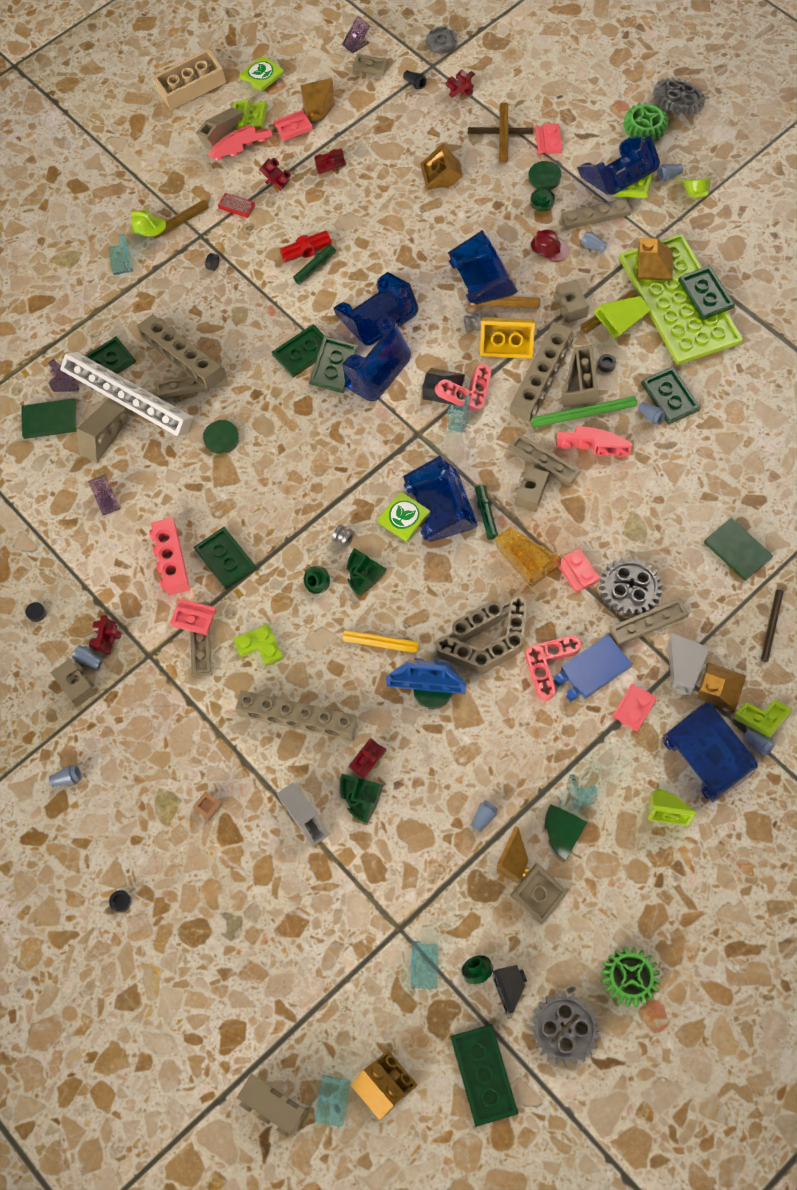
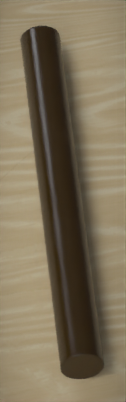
[468,127,533,134]
[761,589,784,662]

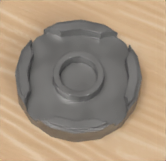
[426,26,457,54]

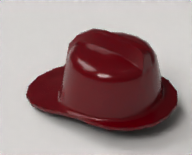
[531,229,570,262]

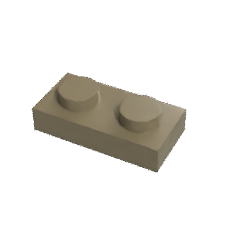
[353,54,388,76]

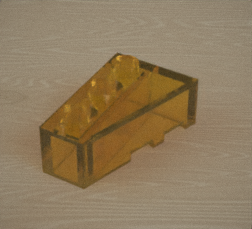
[495,527,561,588]

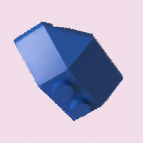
[386,658,466,694]

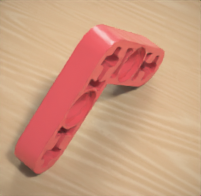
[435,364,491,412]
[526,636,581,701]

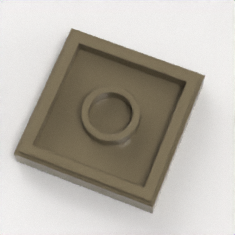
[510,863,568,924]

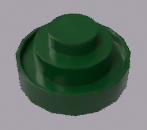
[530,188,555,212]
[304,566,330,594]
[461,955,494,984]

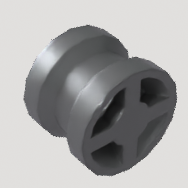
[464,313,481,333]
[332,524,354,547]

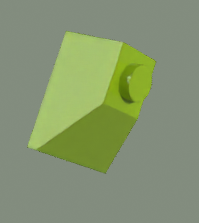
[647,789,696,826]

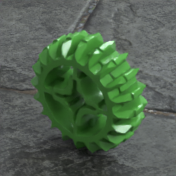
[623,102,668,144]
[601,947,661,1008]

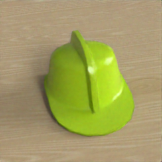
[674,177,714,198]
[131,209,166,237]

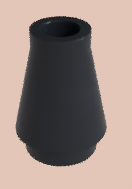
[403,70,427,89]

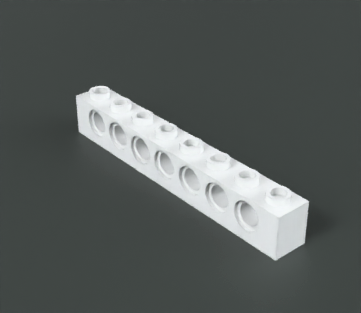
[60,352,194,436]

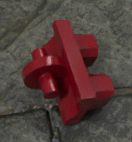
[446,69,475,98]
[314,148,346,174]
[259,158,291,191]
[89,615,122,655]
[348,738,387,779]

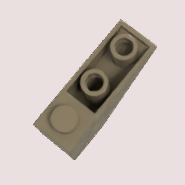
[196,107,244,149]

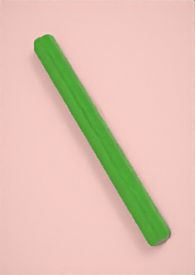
[531,396,637,428]

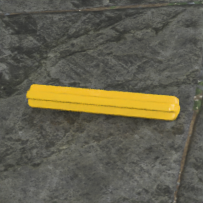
[343,630,419,653]

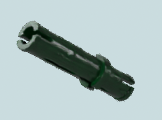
[293,244,336,285]
[474,485,499,540]

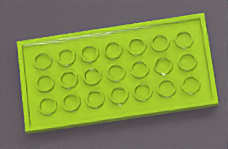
[619,233,743,365]

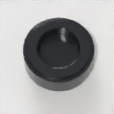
[205,253,220,271]
[598,354,616,373]
[25,602,46,622]
[109,890,131,913]

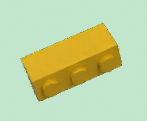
[480,317,535,359]

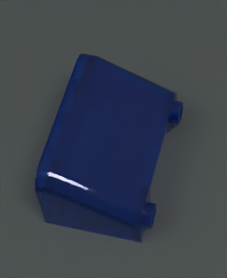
[577,135,660,195]
[448,230,518,305]
[333,272,419,346]
[342,314,411,401]
[403,455,478,542]
[662,702,758,803]

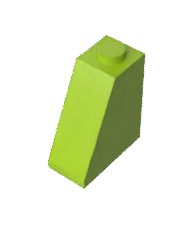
[593,296,651,339]

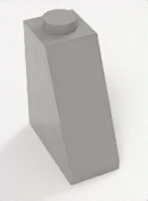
[668,633,709,695]
[277,782,329,847]

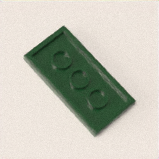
[450,1024,519,1127]

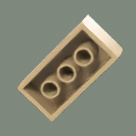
[153,49,226,111]

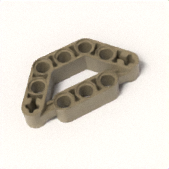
[436,596,527,674]

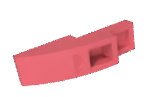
[208,125,272,160]
[556,426,632,457]

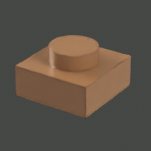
[192,791,222,821]

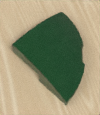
[346,548,387,596]
[340,774,383,823]
[545,804,587,861]

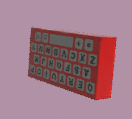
[218,193,255,218]

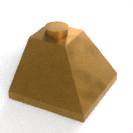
[300,78,335,123]
[420,143,463,190]
[637,238,673,281]
[696,663,746,712]
[496,826,530,884]

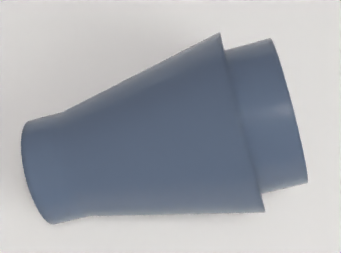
[657,164,683,181]
[580,231,607,253]
[638,402,666,425]
[72,645,103,670]
[743,728,775,756]
[49,765,81,787]
[471,800,498,832]

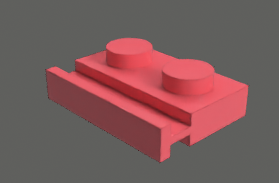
[273,110,313,142]
[535,123,562,155]
[556,548,600,593]
[170,599,216,636]
[612,683,657,732]

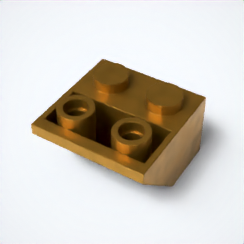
[351,1051,418,1120]

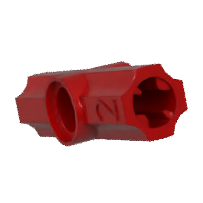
[279,230,332,263]

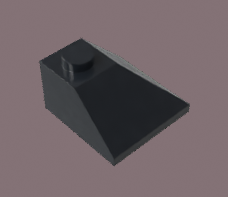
[422,368,465,406]
[492,965,527,1019]

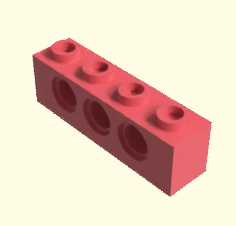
[149,517,190,596]

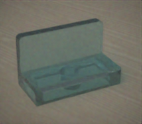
[108,234,133,275]
[448,395,470,432]
[567,774,598,809]
[411,941,438,989]
[315,1075,350,1127]

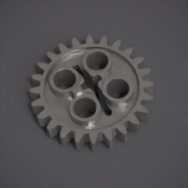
[652,77,706,116]
[599,557,663,617]
[529,991,602,1067]

